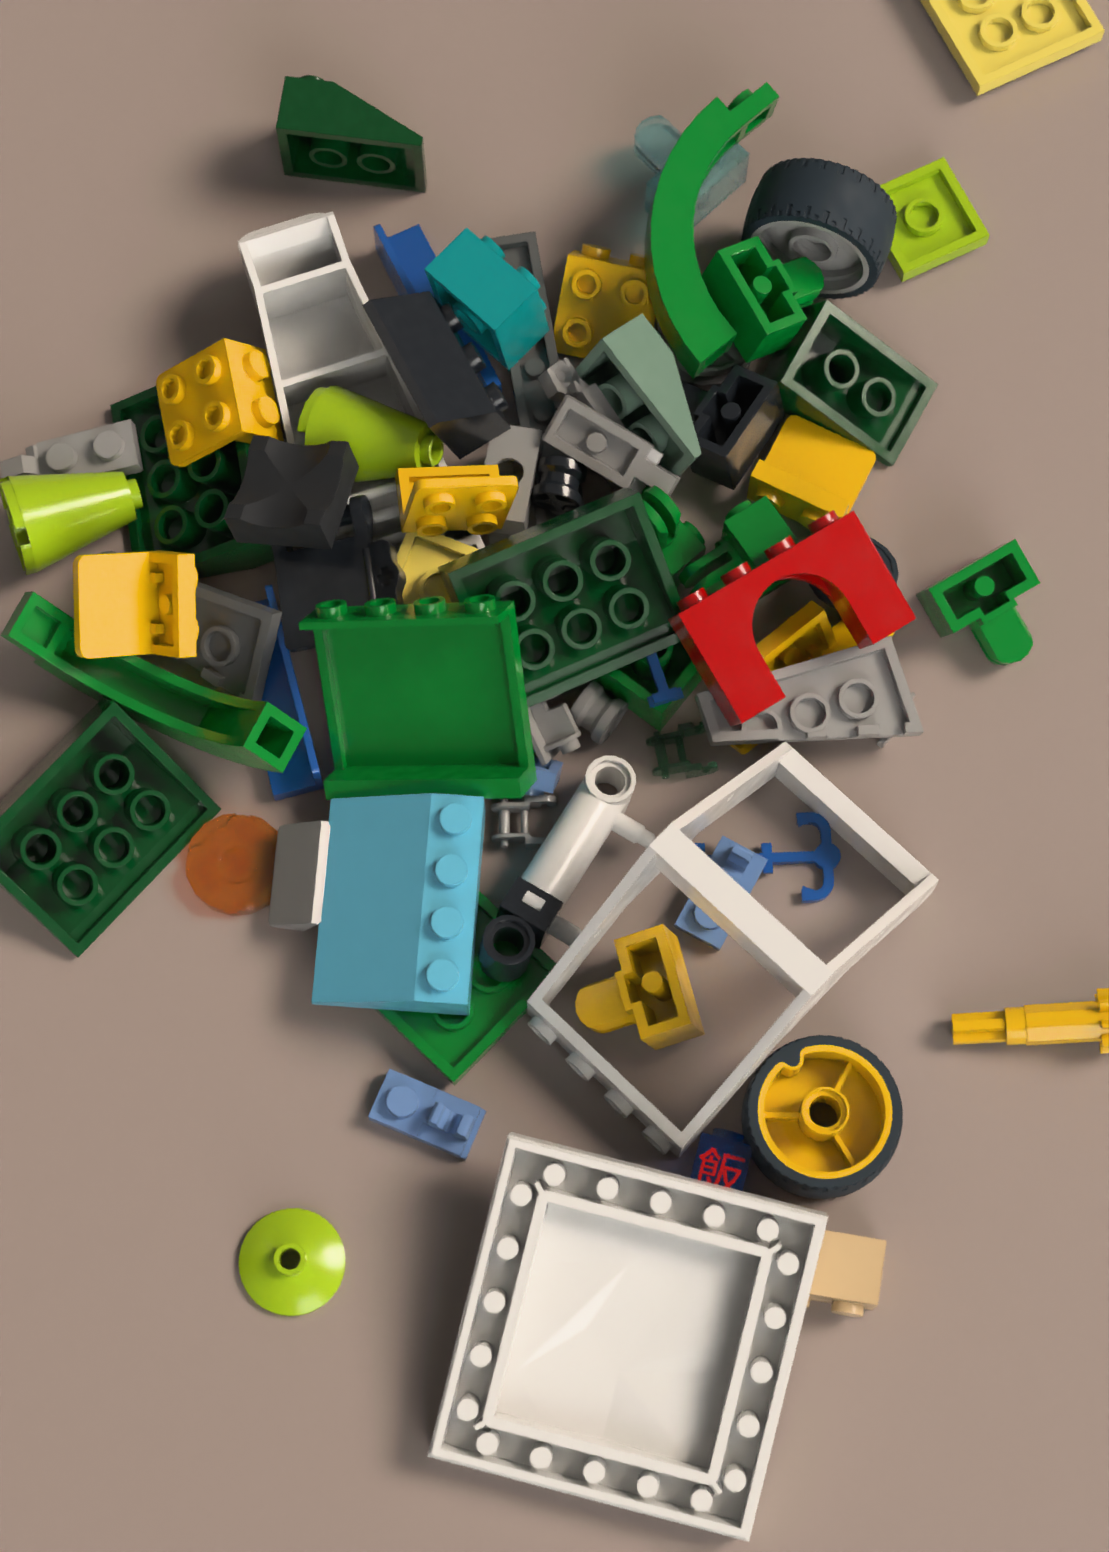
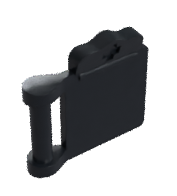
[272,495,406,652]

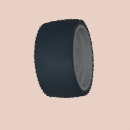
[741,158,897,299]

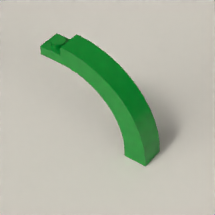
[645,82,780,379]
[0,591,307,773]

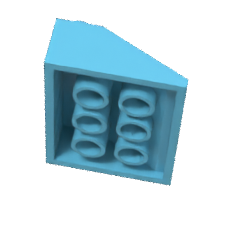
[311,793,486,1016]

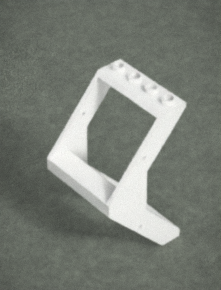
[527,741,939,1158]

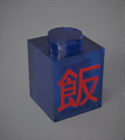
[690,1128,753,1191]

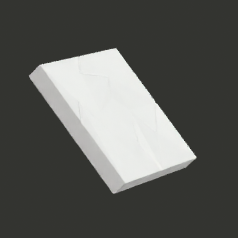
[427,1132,828,1542]

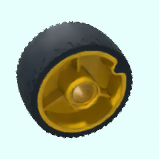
[741,1035,903,1199]

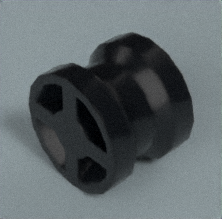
[531,455,587,513]

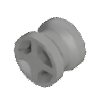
[570,680,629,745]

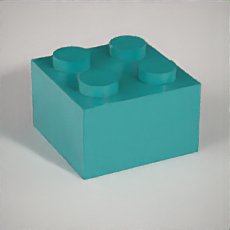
[424,227,550,371]

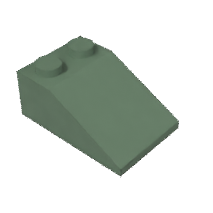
[575,314,702,488]

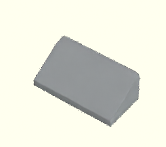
[268,821,331,931]

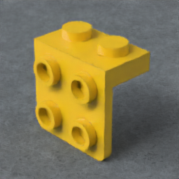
[553,244,656,358]
[156,338,284,467]
[747,415,876,529]
[395,465,519,537]
[73,551,199,659]

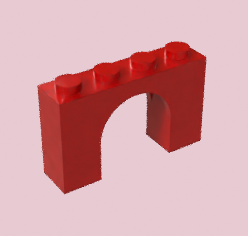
[668,510,917,727]

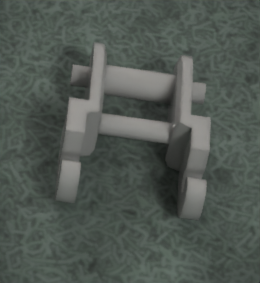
[491,795,558,850]

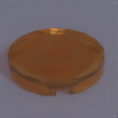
[186,813,277,916]

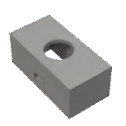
[484,425,543,535]

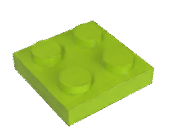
[880,157,990,282]

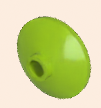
[239,1208,346,1316]

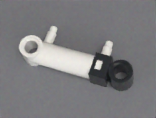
[478,756,656,982]

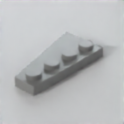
[695,636,924,746]

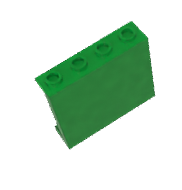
[299,594,537,800]

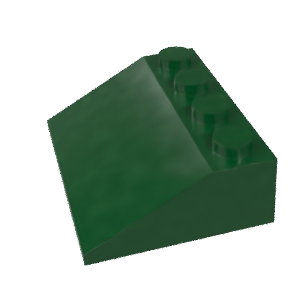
[110,386,293,579]
[437,488,681,708]
[0,699,221,958]

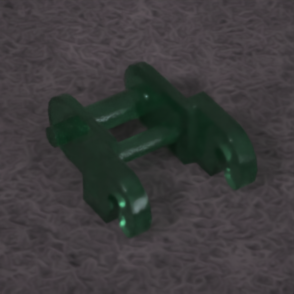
[646,722,719,779]

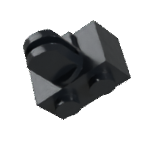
[681,364,785,490]

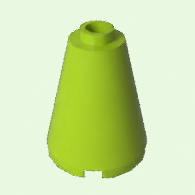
[297,385,444,482]
[0,471,143,575]

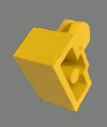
[575,924,705,1050]

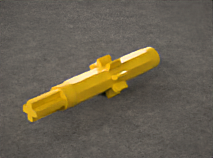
[951,988,1109,1054]

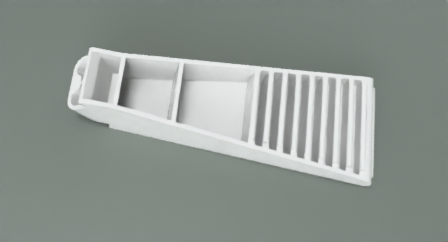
[238,211,485,554]

